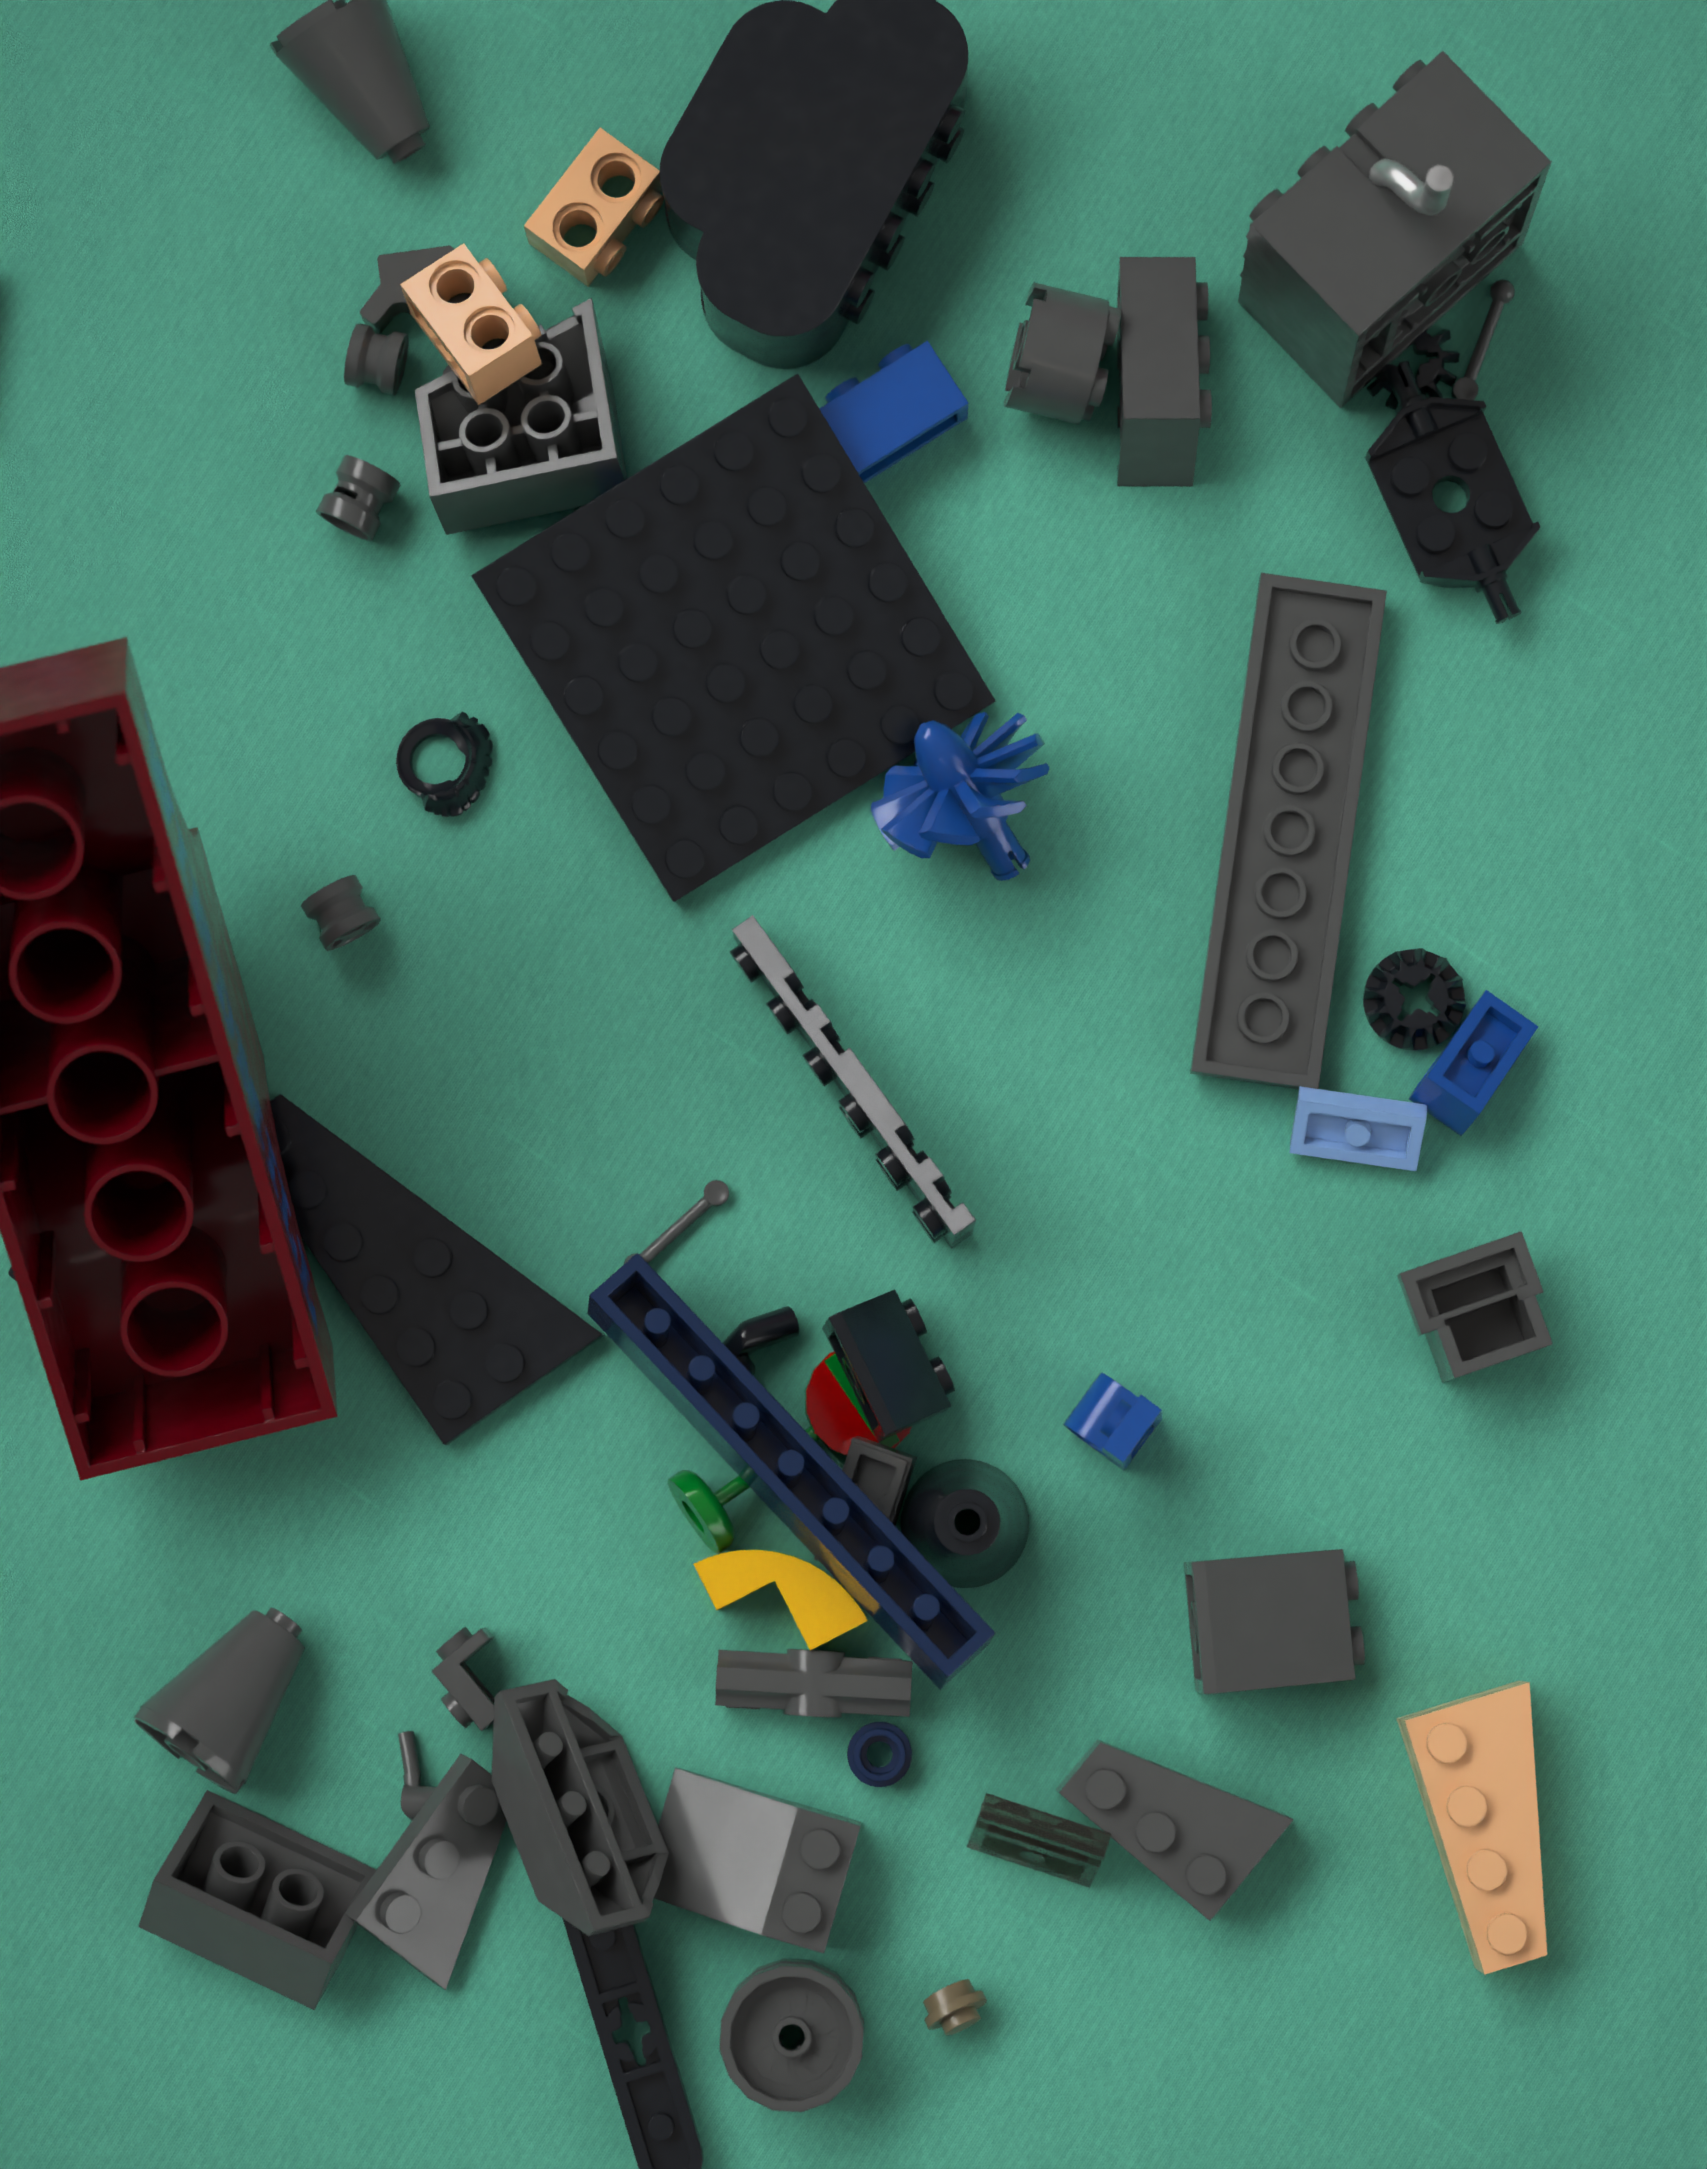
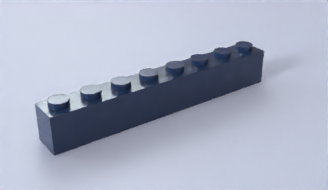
[587,1253,995,1690]

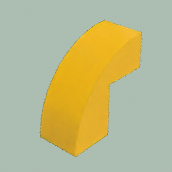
[693,1550,868,1650]

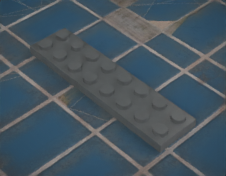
[1190,573,1387,1089]

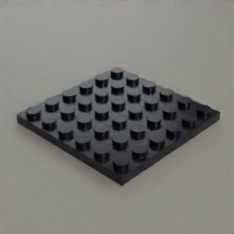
[471,374,996,902]

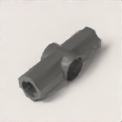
[715,1649,913,1718]

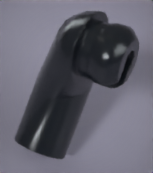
[722,1306,799,1376]

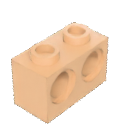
[524,128,664,287]
[400,243,542,405]

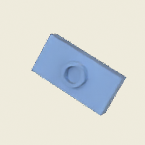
[1289,1086,1427,1171]

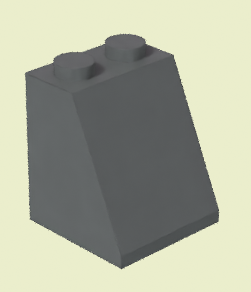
[1184,1549,1365,1694]

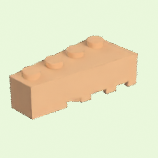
[1396,1680,1547,1975]

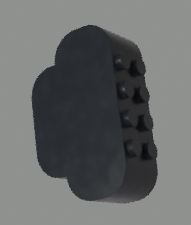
[660,0,968,369]

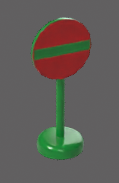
[667,1351,912,1554]

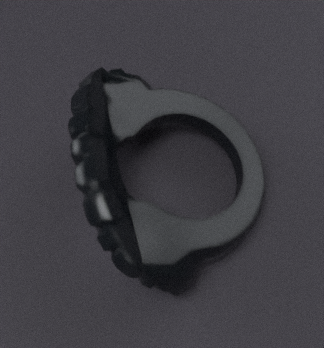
[396,712,493,817]

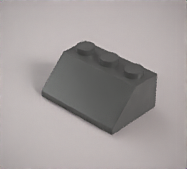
[138,1790,376,2010]

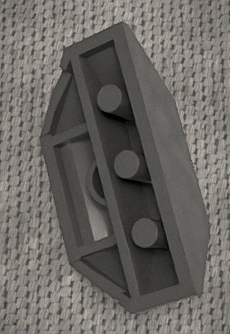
[492,1679,669,1936]

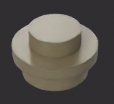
[923,1979,987,2036]

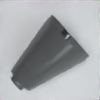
[270,0,430,164]
[134,1607,305,1794]

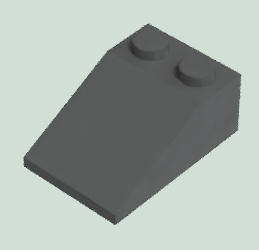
[654,1767,861,1953]

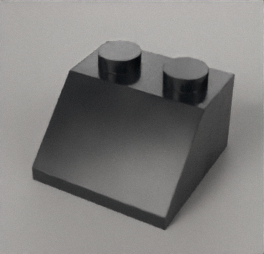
[822,1290,955,1443]

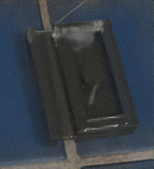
[967,1793,1111,1888]

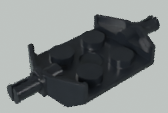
[1365,361,1540,624]

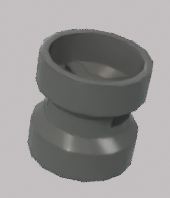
[316,455,401,541]

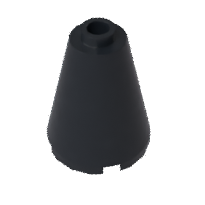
[901,1459,1029,1588]

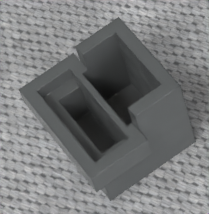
[1397,1231,1553,1383]

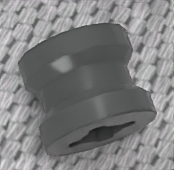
[344,323,409,396]
[301,875,381,951]

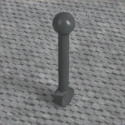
[1452,280,1515,400]
[623,1180,729,1265]

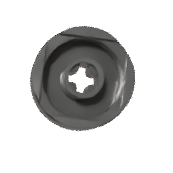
[1004,282,1121,424]

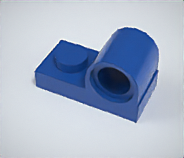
[1409,990,1539,1136]
[1063,1373,1162,1471]

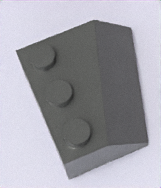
[415,298,627,535]

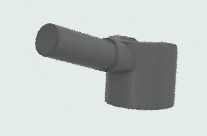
[398,1731,436,1820]

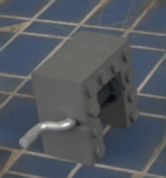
[1238,51,1551,408]

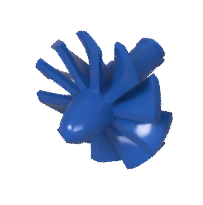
[871,712,1050,881]

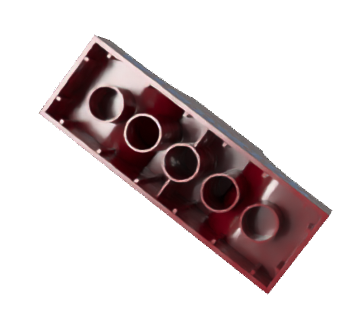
[0,637,338,1481]

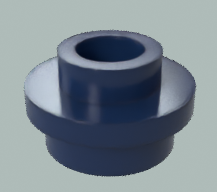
[847,1722,912,1787]

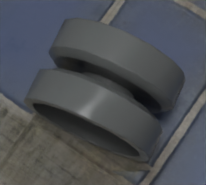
[719,1958,864,2112]

